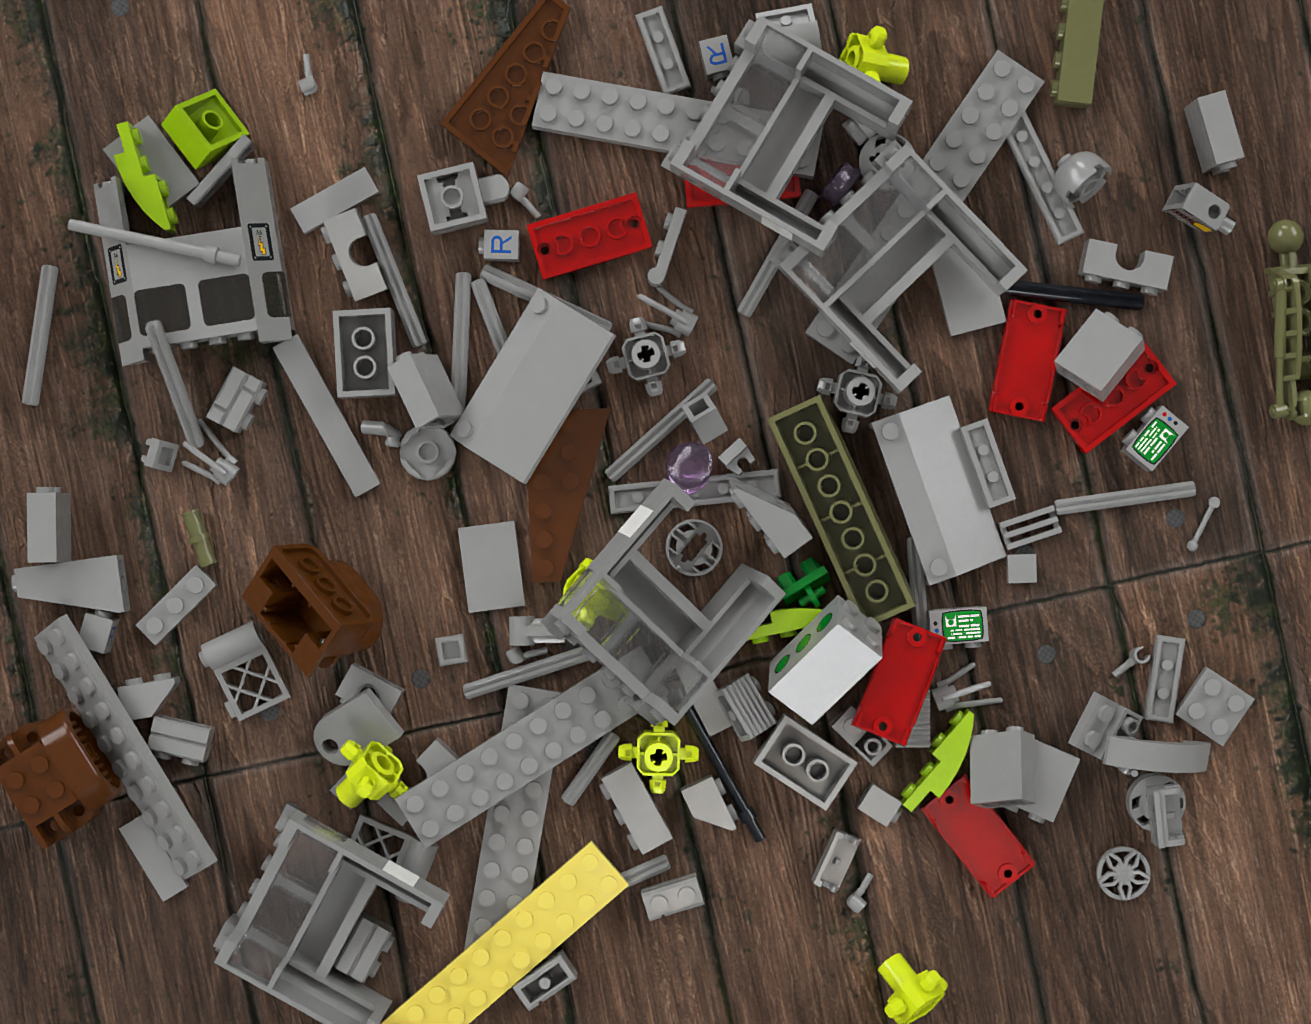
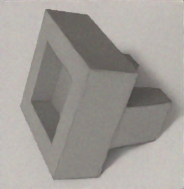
[141,438,180,472]
[718,438,755,476]

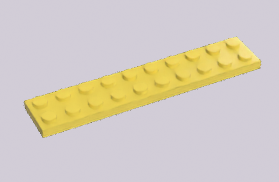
[380,840,629,1024]

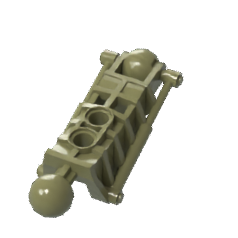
[1264,219,1311,426]

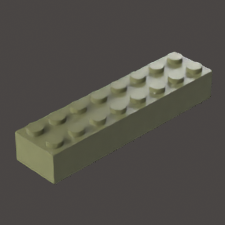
[767,394,917,622]

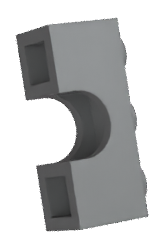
[321,208,389,302]
[1077,238,1174,296]
[377,737,459,826]

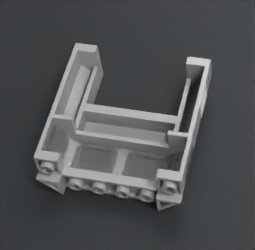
[661,15,913,258]
[770,140,1028,393]
[541,478,786,727]
[213,804,450,1024]

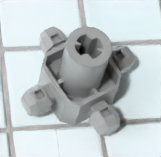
[606,317,686,397]
[817,355,898,434]

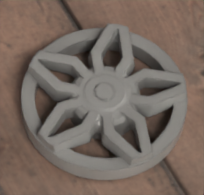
[1096,846,1151,900]

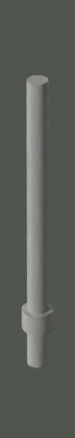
[68,219,242,267]

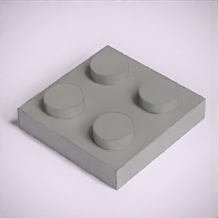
[1174,667,1255,746]

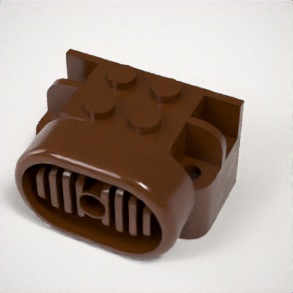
[241,544,383,677]
[0,708,122,850]

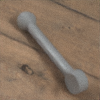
[1187,497,1220,551]

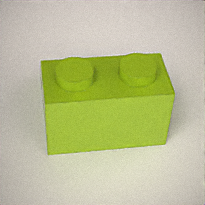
[161,88,250,170]

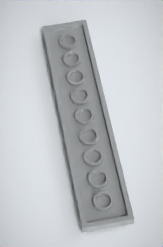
[532,71,823,180]
[34,614,218,880]
[394,645,669,849]
[464,684,562,950]

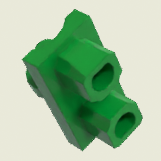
[777,557,831,608]

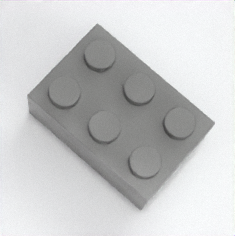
[333,308,399,399]
[752,712,858,811]

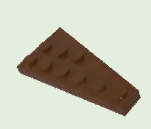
[440,0,570,178]
[528,408,611,583]

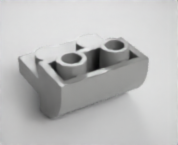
[755,3,822,74]
[1068,692,1143,768]

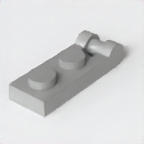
[648,207,687,287]

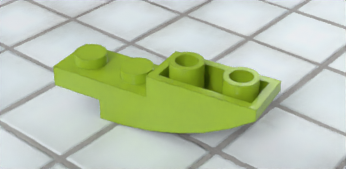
[113,121,178,234]
[748,607,823,644]
[900,709,974,812]

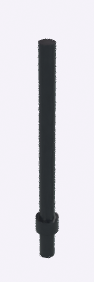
[673,688,766,843]

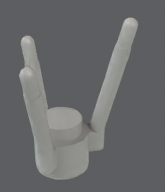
[637,286,699,338]
[182,418,240,486]
[931,662,1003,712]

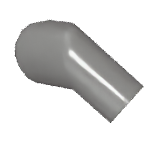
[361,420,403,447]

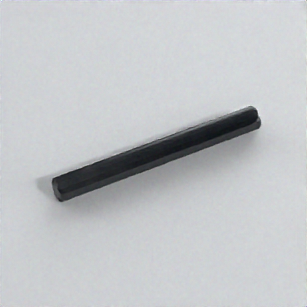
[1003,280,1145,310]

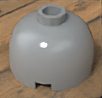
[1053,151,1112,208]

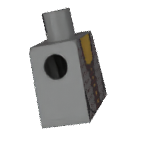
[1162,182,1236,235]

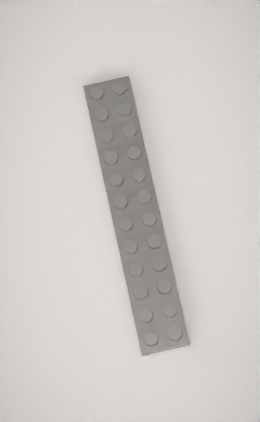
[805,50,1045,365]

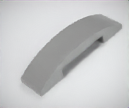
[1103,735,1211,773]

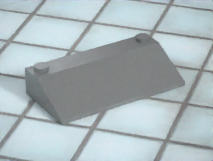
[449,287,616,484]
[868,396,1006,586]

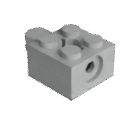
[417,162,510,236]

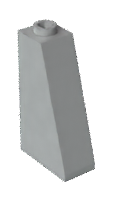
[11,555,131,613]

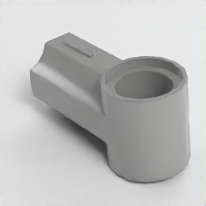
[509,616,565,646]

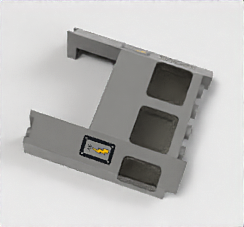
[94,158,295,366]

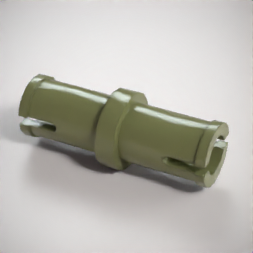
[181,508,218,568]

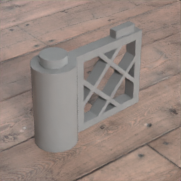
[198,620,292,721]
[351,814,439,904]

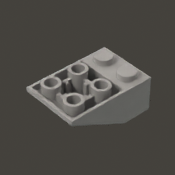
[728,477,813,559]

